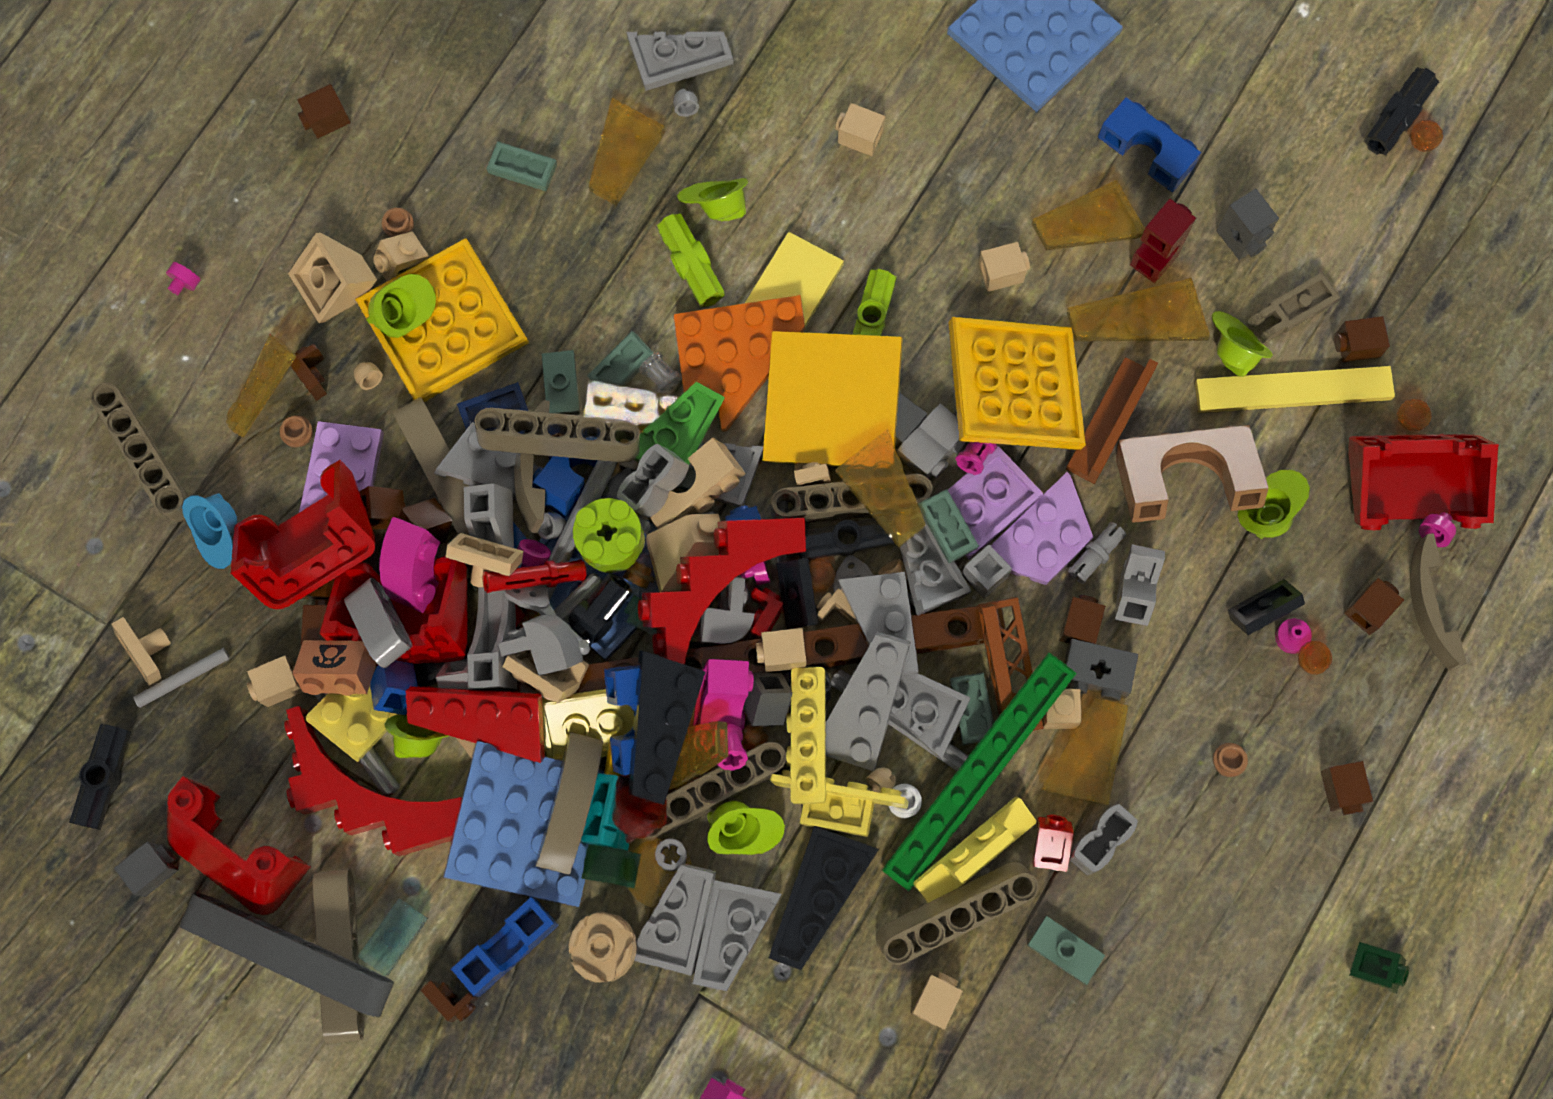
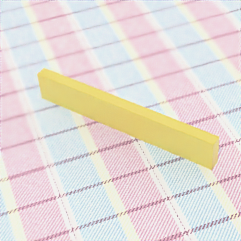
[1195,366,1395,413]

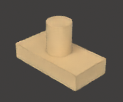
[446,533,523,588]
[112,617,171,687]

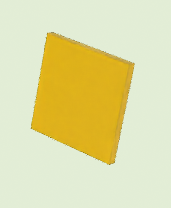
[355,238,529,402]
[948,317,1086,450]
[762,331,903,469]

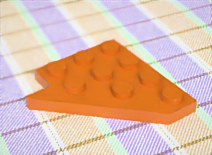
[674,295,805,432]

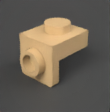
[373,231,429,281]
[816,588,859,624]

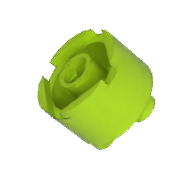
[573,498,645,573]

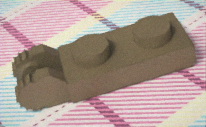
[1247,272,1341,343]

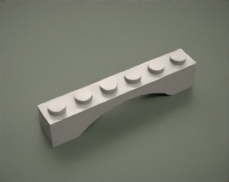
[464,483,518,691]

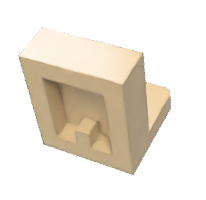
[794,462,832,486]

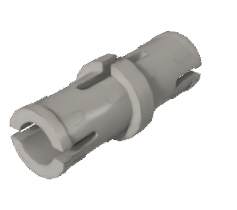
[1068,522,1127,584]

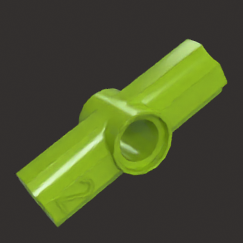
[657,213,725,308]
[852,269,897,336]

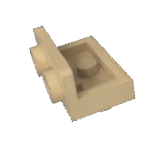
[502,649,589,703]

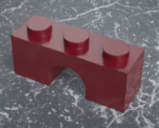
[1130,199,1196,284]

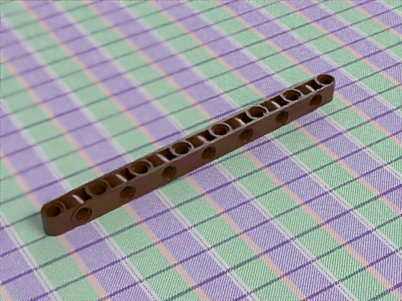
[510,606,1006,699]

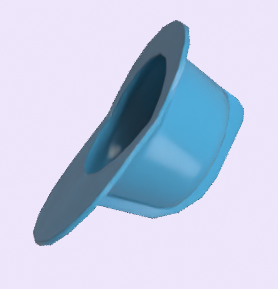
[182,494,237,569]

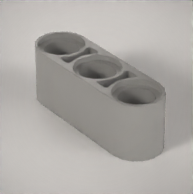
[344,578,412,668]

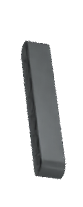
[180,892,394,1017]

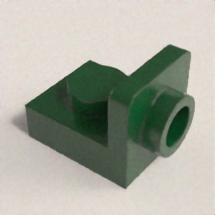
[1349,942,1409,994]

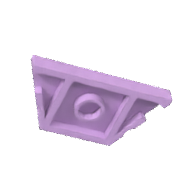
[991,472,1094,585]

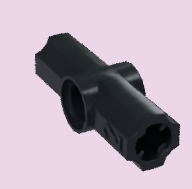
[1364,68,1439,155]
[798,515,898,560]
[568,573,633,646]
[69,724,131,830]

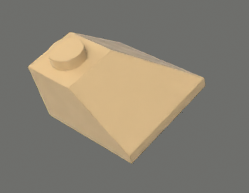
[288,233,377,323]
[646,514,723,592]

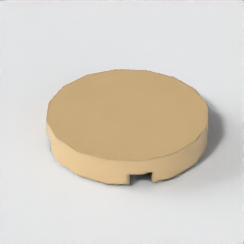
[568,912,637,983]

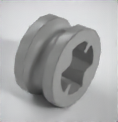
[655,839,687,871]

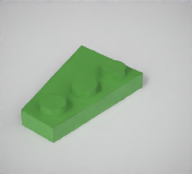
[634,382,725,465]

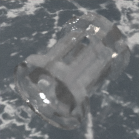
[639,352,682,395]

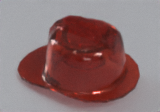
[612,774,667,843]

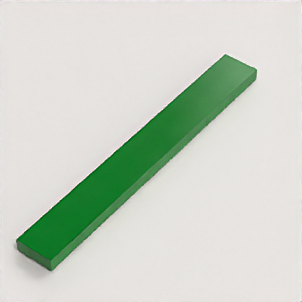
[882,652,1077,891]

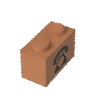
[292,640,377,696]

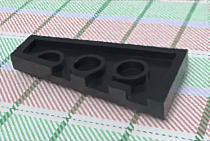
[628,650,706,805]
[769,826,879,970]

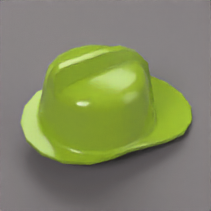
[677,178,748,221]
[366,274,436,338]
[1211,311,1273,377]
[1237,470,1310,539]
[384,714,449,758]
[707,800,785,855]

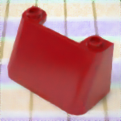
[1348,434,1499,530]
[230,459,375,609]
[320,555,468,666]
[167,776,311,915]

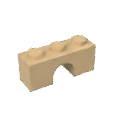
[650,437,746,529]

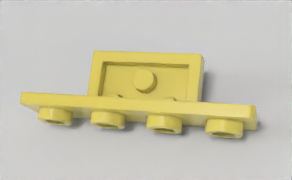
[786,667,826,804]
[770,770,909,837]
[914,797,1036,903]

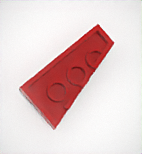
[406,686,545,763]

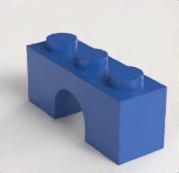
[1098,97,1201,193]
[532,413,619,518]
[604,665,640,775]
[451,897,559,997]

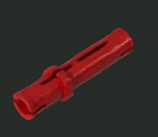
[482,559,586,593]

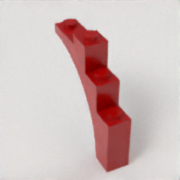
[638,518,806,664]
[284,706,462,857]

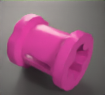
[955,442,997,475]
[712,724,748,770]

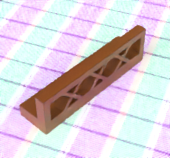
[1065,357,1158,484]
[977,596,1044,731]

